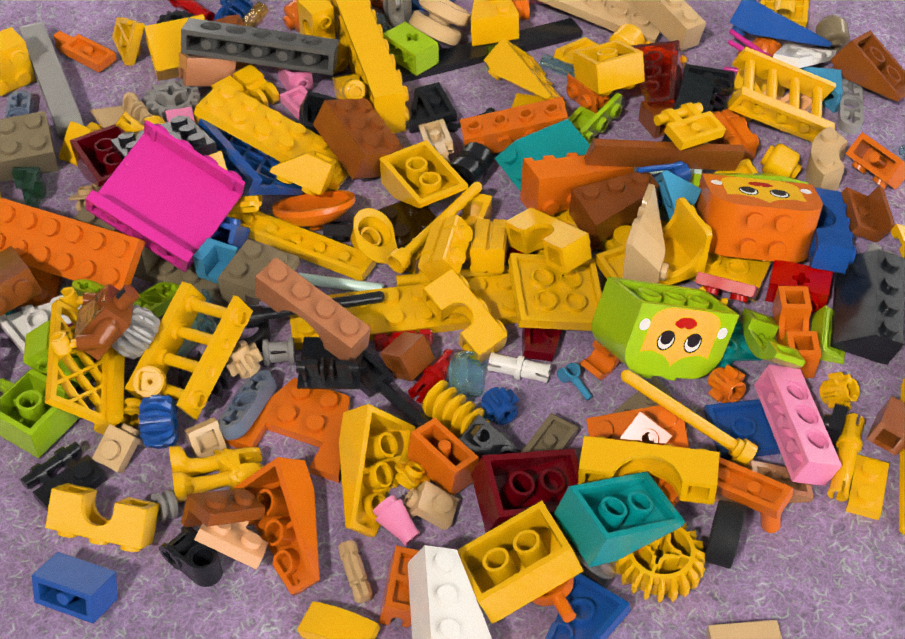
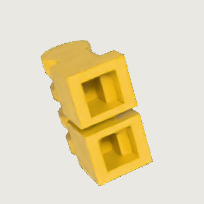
[211,64,280,107]

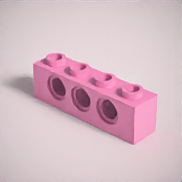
[754,364,842,486]

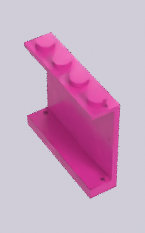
[86,120,246,273]

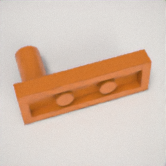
[716,457,793,533]

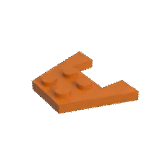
[223,378,350,483]

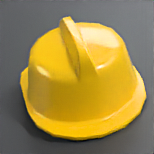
[351,208,397,264]

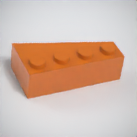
[520,152,634,216]

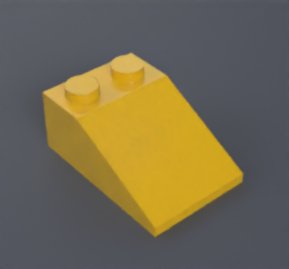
[379,140,468,208]

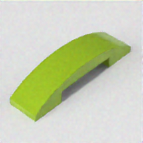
[742,308,806,369]

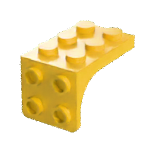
[595,197,713,285]

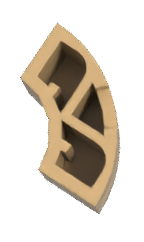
[805,126,848,191]

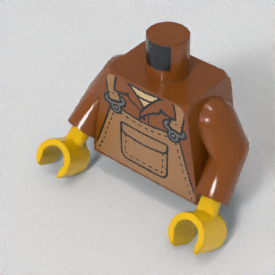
[50,285,139,360]

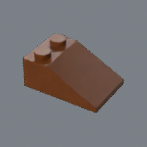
[830,30,905,102]

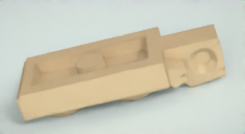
[418,119,454,164]

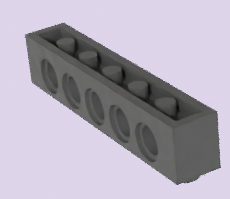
[181,18,339,75]

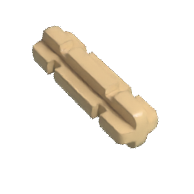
[338,540,373,604]

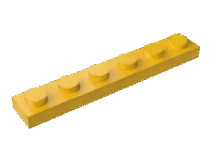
[227,211,377,281]

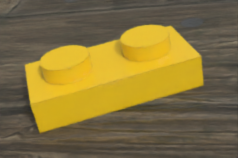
[846,455,889,520]

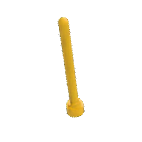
[386,182,482,274]
[620,370,758,467]

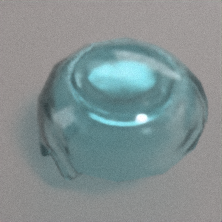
[446,351,484,398]

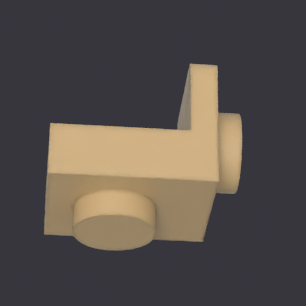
[92,423,146,473]
[403,481,459,530]

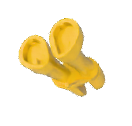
[169,445,264,503]

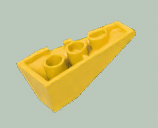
[484,38,566,105]
[339,404,415,537]

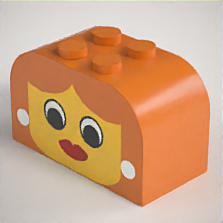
[694,173,823,263]

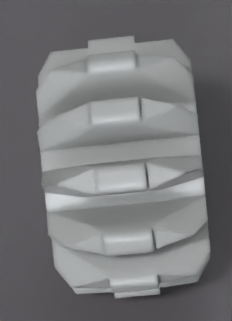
[112,304,160,360]

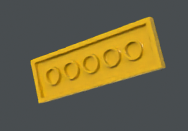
[194,81,349,190]

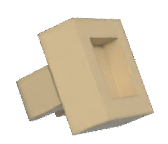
[184,417,227,458]

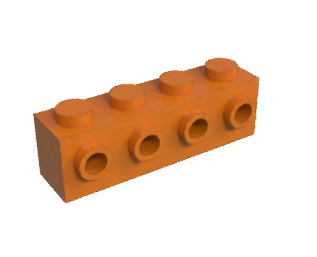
[460,96,568,154]

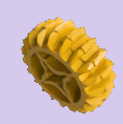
[614,522,706,603]

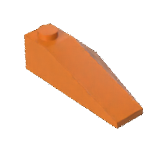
[234,457,320,595]

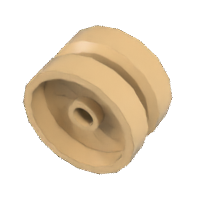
[409,0,472,46]

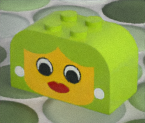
[592,277,739,381]

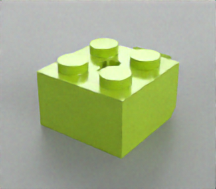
[0,369,80,459]

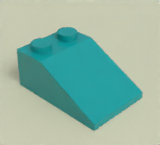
[495,119,590,192]
[554,471,685,567]

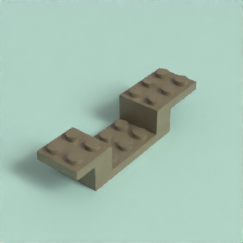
[73,189,300,307]

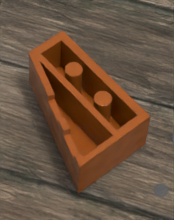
[569,172,660,250]

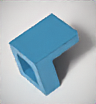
[193,238,239,284]

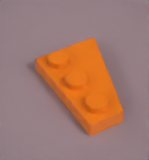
[586,401,690,448]

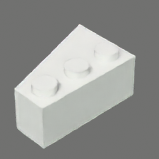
[408,545,492,639]

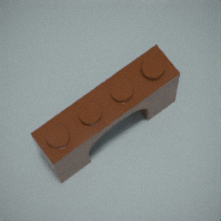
[0,246,43,316]

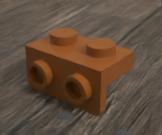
[841,186,895,242]
[181,488,266,527]

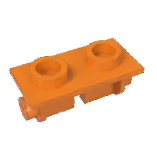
[566,74,610,113]

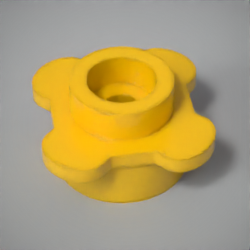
[395,461,430,490]

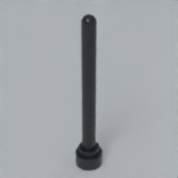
[245,291,385,329]

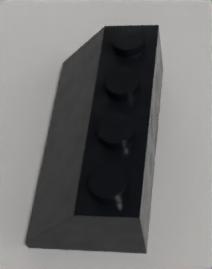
[830,249,905,365]

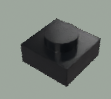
[323,221,353,241]
[823,404,848,448]

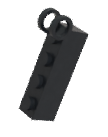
[662,71,734,142]

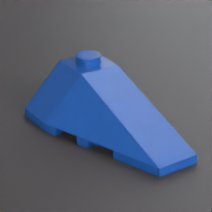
[729,0,832,47]

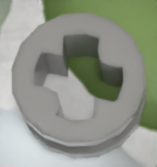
[150,489,178,522]

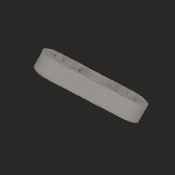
[838,79,864,134]

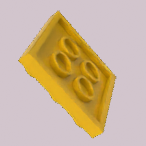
[508,253,602,331]

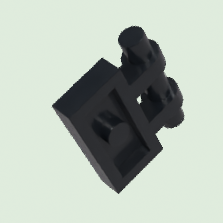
[20,442,108,511]

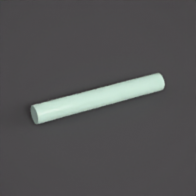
[298,273,384,292]

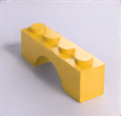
[578,436,720,505]

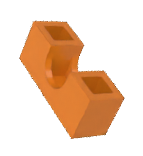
[772,286,821,378]

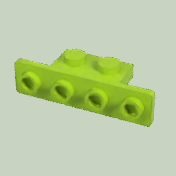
[568,92,623,144]

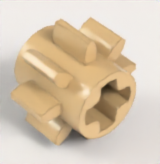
[225,340,264,379]

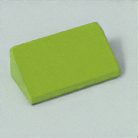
[811,305,845,364]

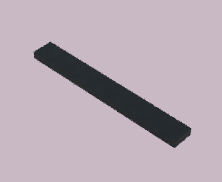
[395,18,582,83]

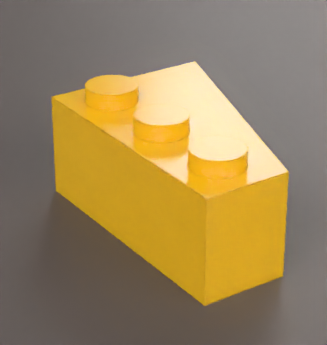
[471,0,519,47]

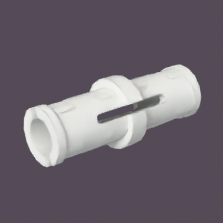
[488,352,551,383]

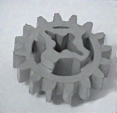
[144,78,201,121]

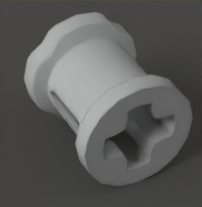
[262,337,296,367]

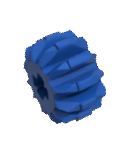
[138,394,179,449]

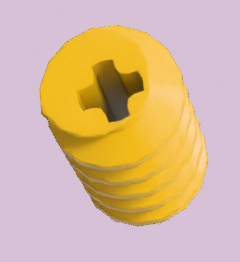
[422,380,489,438]

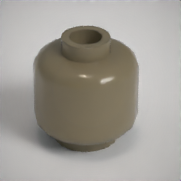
[816,15,850,53]

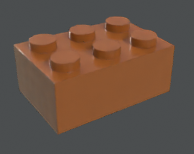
[313,98,404,179]

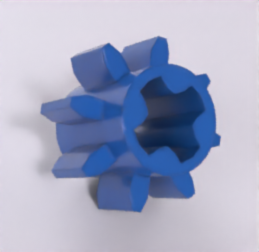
[480,387,519,425]

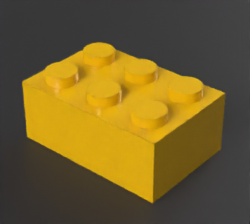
[457,501,583,624]

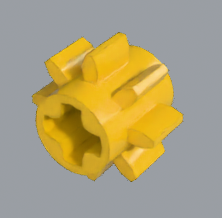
[819,371,860,410]

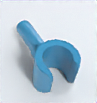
[557,363,593,401]

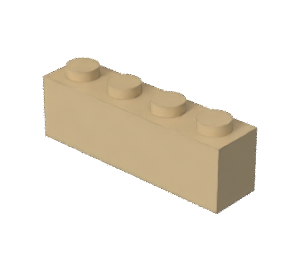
[630,0,706,52]

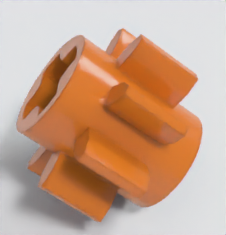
[708,365,746,403]

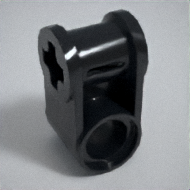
[159,526,223,587]

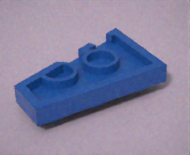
[545,573,631,639]

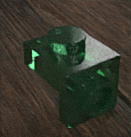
[11,167,46,208]

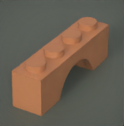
[255,257,371,360]

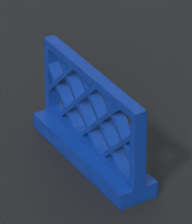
[198,119,303,196]

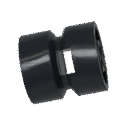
[450,142,494,191]

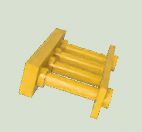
[728,47,836,143]
[124,282,253,420]

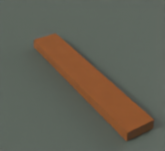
[584,138,746,171]

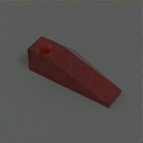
[631,40,683,106]

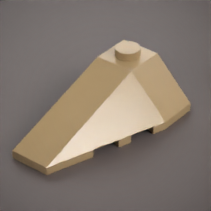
[623,184,669,283]

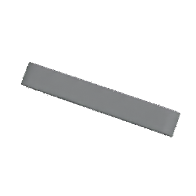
[18,21,84,138]

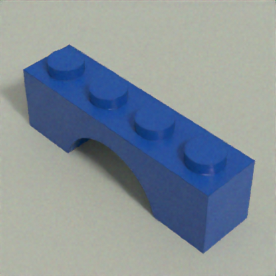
[808,187,856,274]

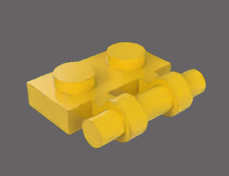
[653,102,726,150]

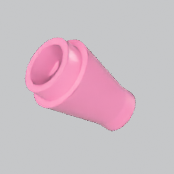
[373,495,420,546]

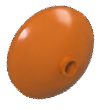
[272,190,356,230]

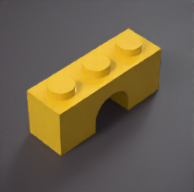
[505,207,592,274]
[422,269,508,366]
[45,483,160,552]

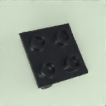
[296,337,363,390]

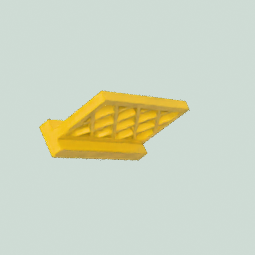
[45,300,125,435]

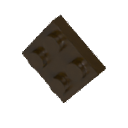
[378,201,436,249]

